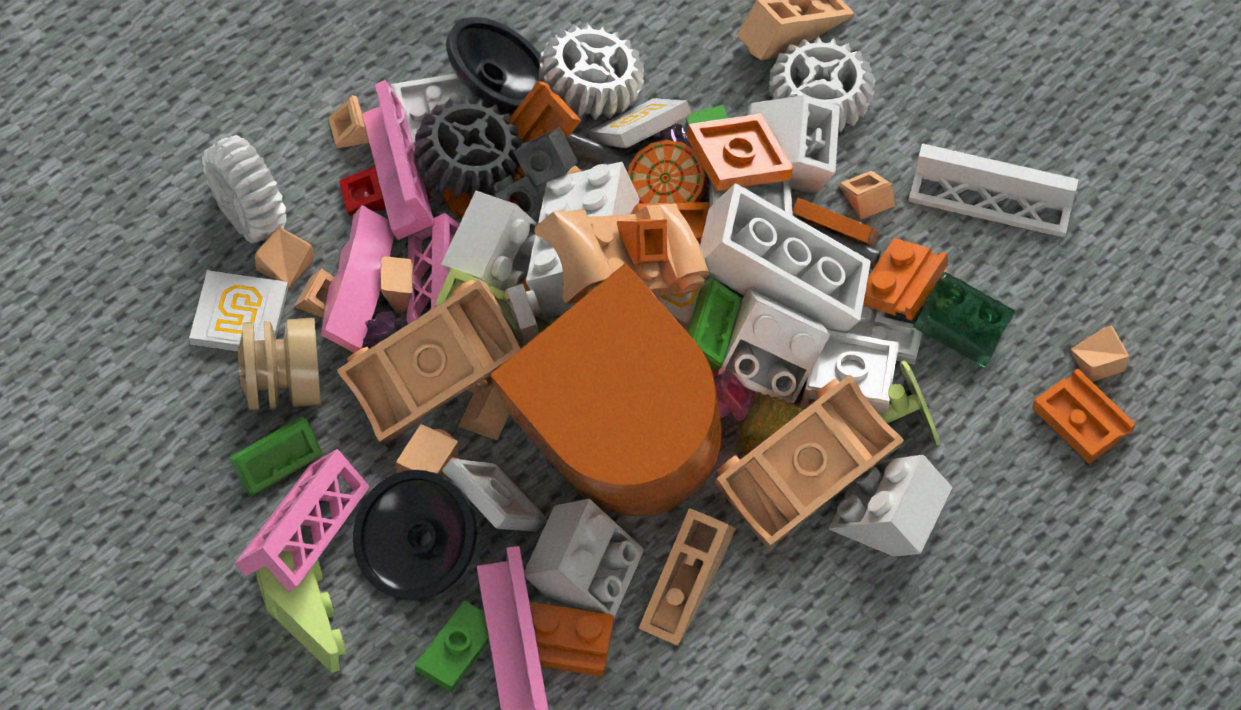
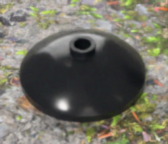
[446,17,541,111]
[353,470,477,601]

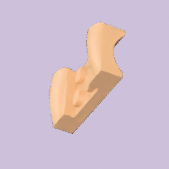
[534,204,709,304]
[337,280,524,443]
[715,374,904,550]

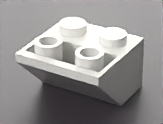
[747,95,840,193]
[441,191,538,292]
[716,288,830,408]
[829,455,952,557]
[524,499,644,618]

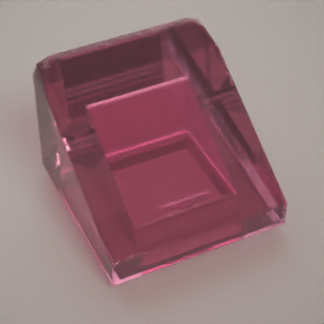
[713,369,755,422]

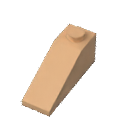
[736,0,855,60]
[638,508,736,646]

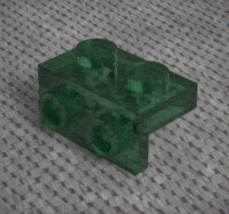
[913,272,1015,367]

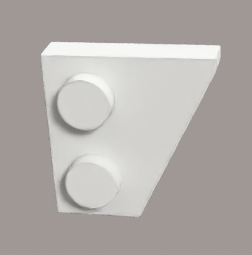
[504,284,541,346]

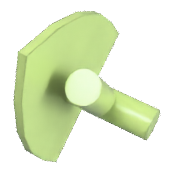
[877,360,941,445]

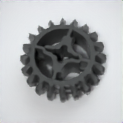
[414,96,523,199]

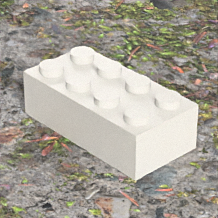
[526,161,640,318]
[700,183,871,333]

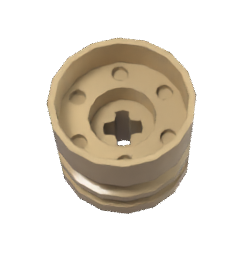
[238,317,321,411]

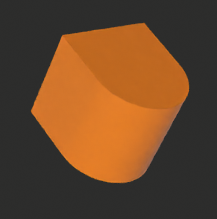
[490,263,722,516]

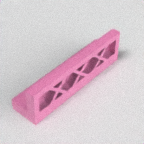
[362,80,435,240]
[407,213,460,325]
[235,449,370,592]
[477,546,548,710]

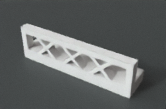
[908,144,1079,238]

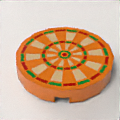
[627,140,707,204]

